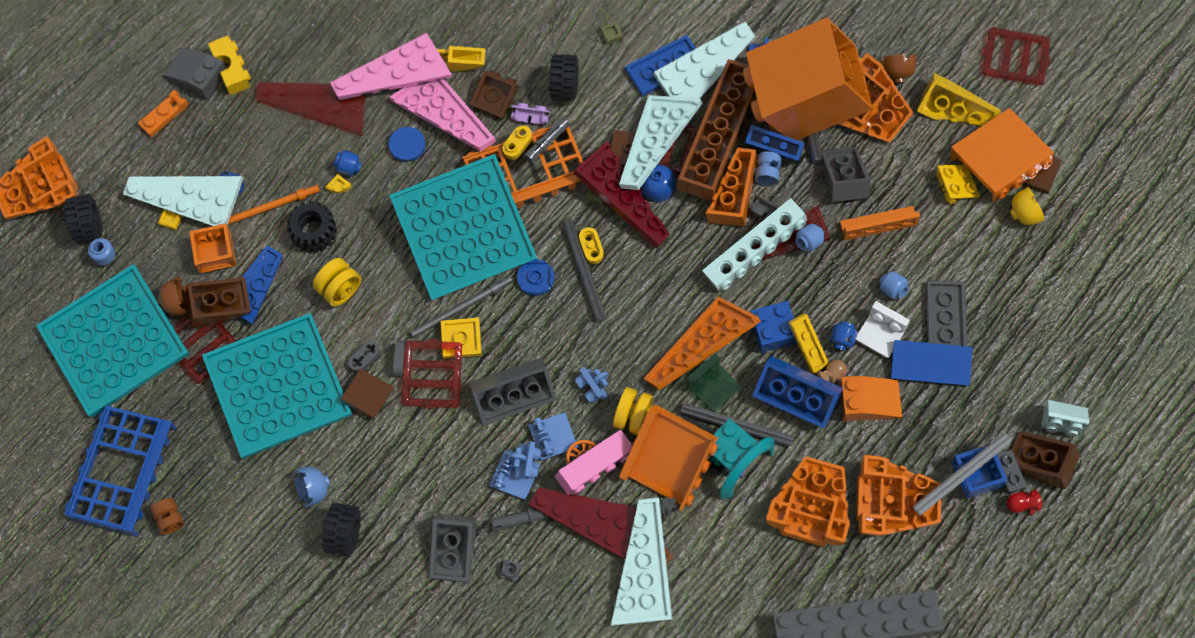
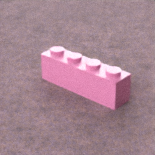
[555,430,632,496]

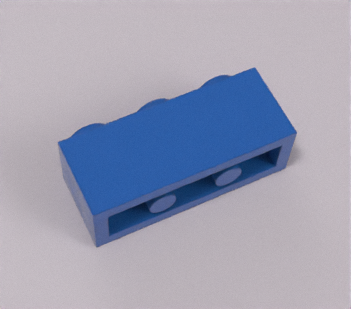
[745,125,805,163]

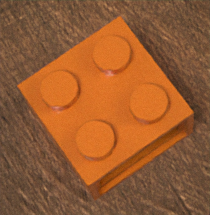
[189,223,237,274]

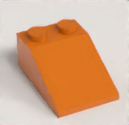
[839,376,902,422]

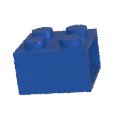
[751,301,797,353]
[951,445,1008,499]

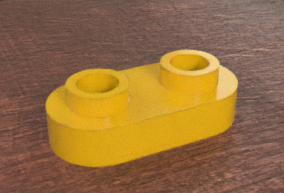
[503,126,532,159]
[579,227,604,264]

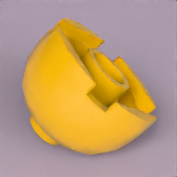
[1010,187,1045,226]

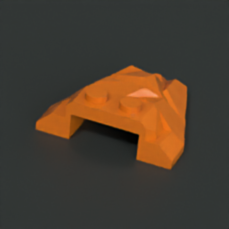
[839,52,913,142]
[0,136,78,219]
[856,455,941,536]
[766,456,850,547]

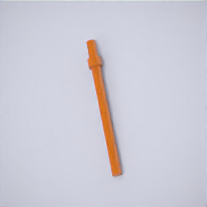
[228,185,320,225]

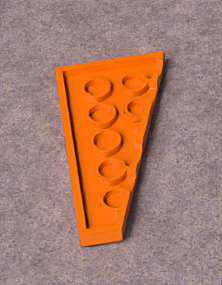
[643,296,761,390]

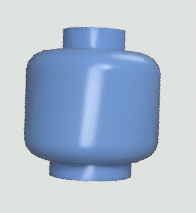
[796,224,824,252]
[88,238,115,265]
[880,271,909,300]

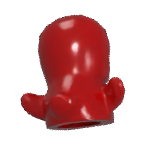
[1007,489,1042,515]

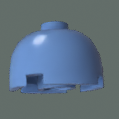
[294,466,330,508]

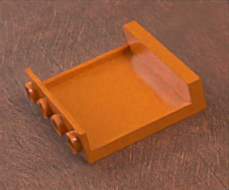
[950,108,1054,202]
[619,405,718,511]

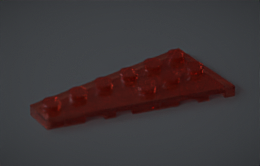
[256,82,366,136]

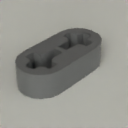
[348,341,381,373]
[393,341,407,376]

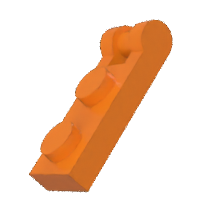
[138,90,189,137]

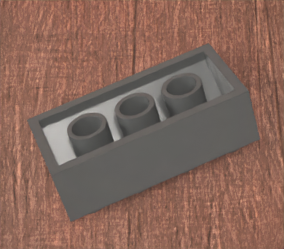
[469,358,557,425]

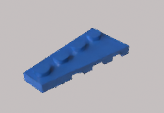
[240,245,283,325]

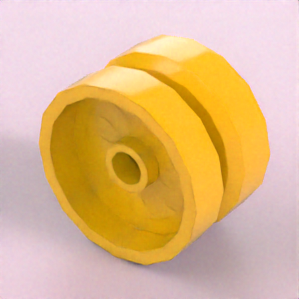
[312,258,362,307]
[613,387,654,436]

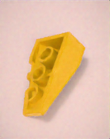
[917,73,1001,126]

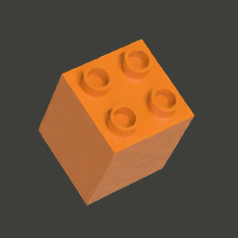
[743,17,873,140]

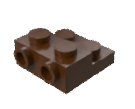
[470,70,520,119]

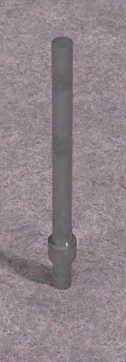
[410,276,513,338]

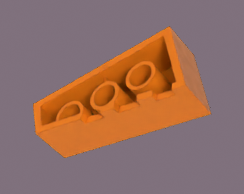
[706,148,757,227]

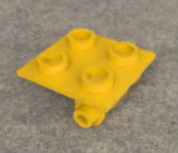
[936,164,980,204]

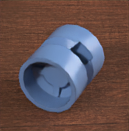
[755,151,782,186]

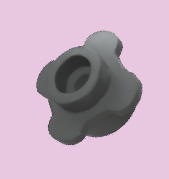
[660,497,678,518]
[500,559,522,581]

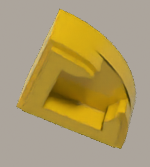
[325,174,352,193]

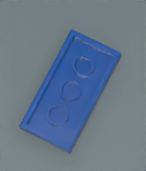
[624,35,696,97]
[891,340,973,386]

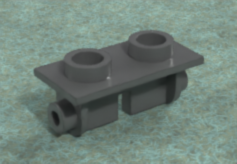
[748,193,786,225]
[997,450,1027,493]

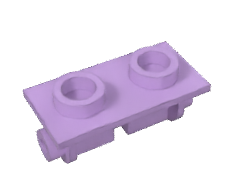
[511,103,550,125]

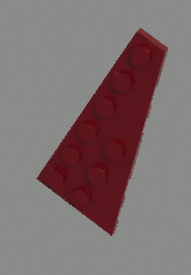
[573,140,670,249]
[529,487,662,561]

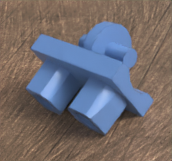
[575,367,609,403]
[509,441,541,479]

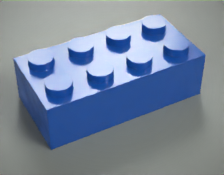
[752,356,843,429]

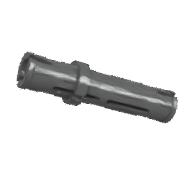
[524,117,570,163]
[491,508,549,531]

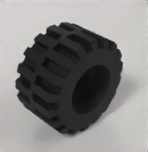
[549,54,579,101]
[64,194,103,244]
[286,201,337,253]
[322,503,361,556]

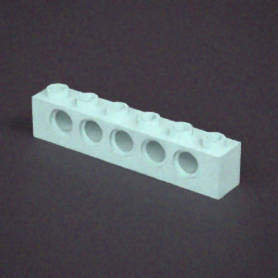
[702,198,807,292]

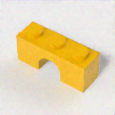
[208,36,251,95]

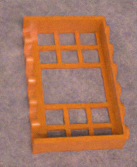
[462,123,583,208]

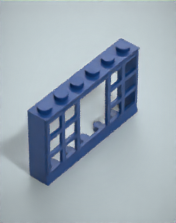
[65,405,176,537]

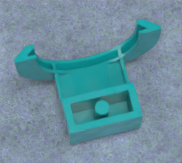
[709,418,775,500]

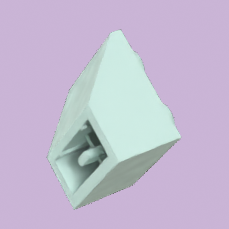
[1041,400,1089,437]

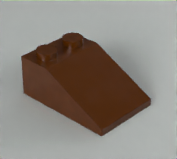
[185,277,251,327]
[1011,431,1080,490]

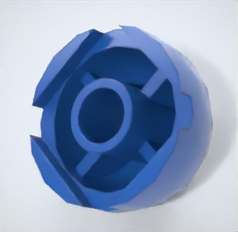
[640,164,676,203]

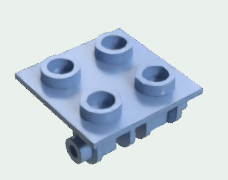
[528,412,578,461]
[489,450,541,500]

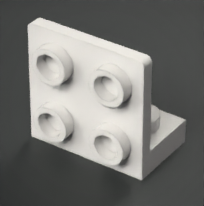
[855,301,910,358]

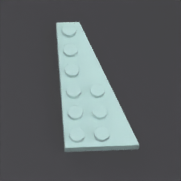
[653,22,755,99]
[619,95,702,190]
[123,176,244,226]
[611,498,672,626]

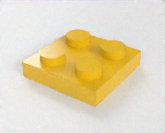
[441,317,482,359]

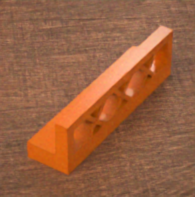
[839,206,920,241]

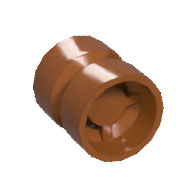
[150,498,185,535]

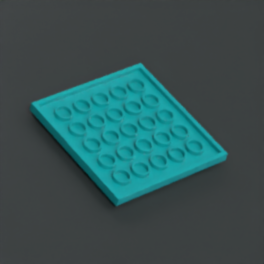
[389,154,537,301]
[36,264,190,418]
[202,313,352,460]

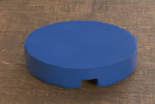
[388,127,425,162]
[517,259,555,296]

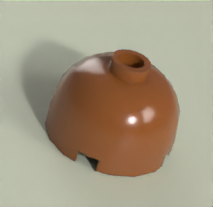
[880,54,917,84]
[157,277,189,316]

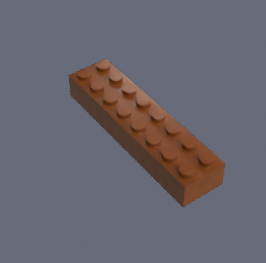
[677,59,756,201]

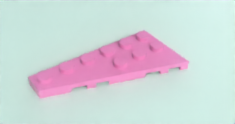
[330,33,452,100]
[390,78,496,152]

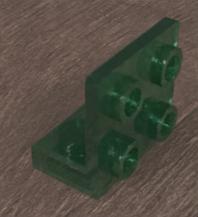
[686,353,741,412]

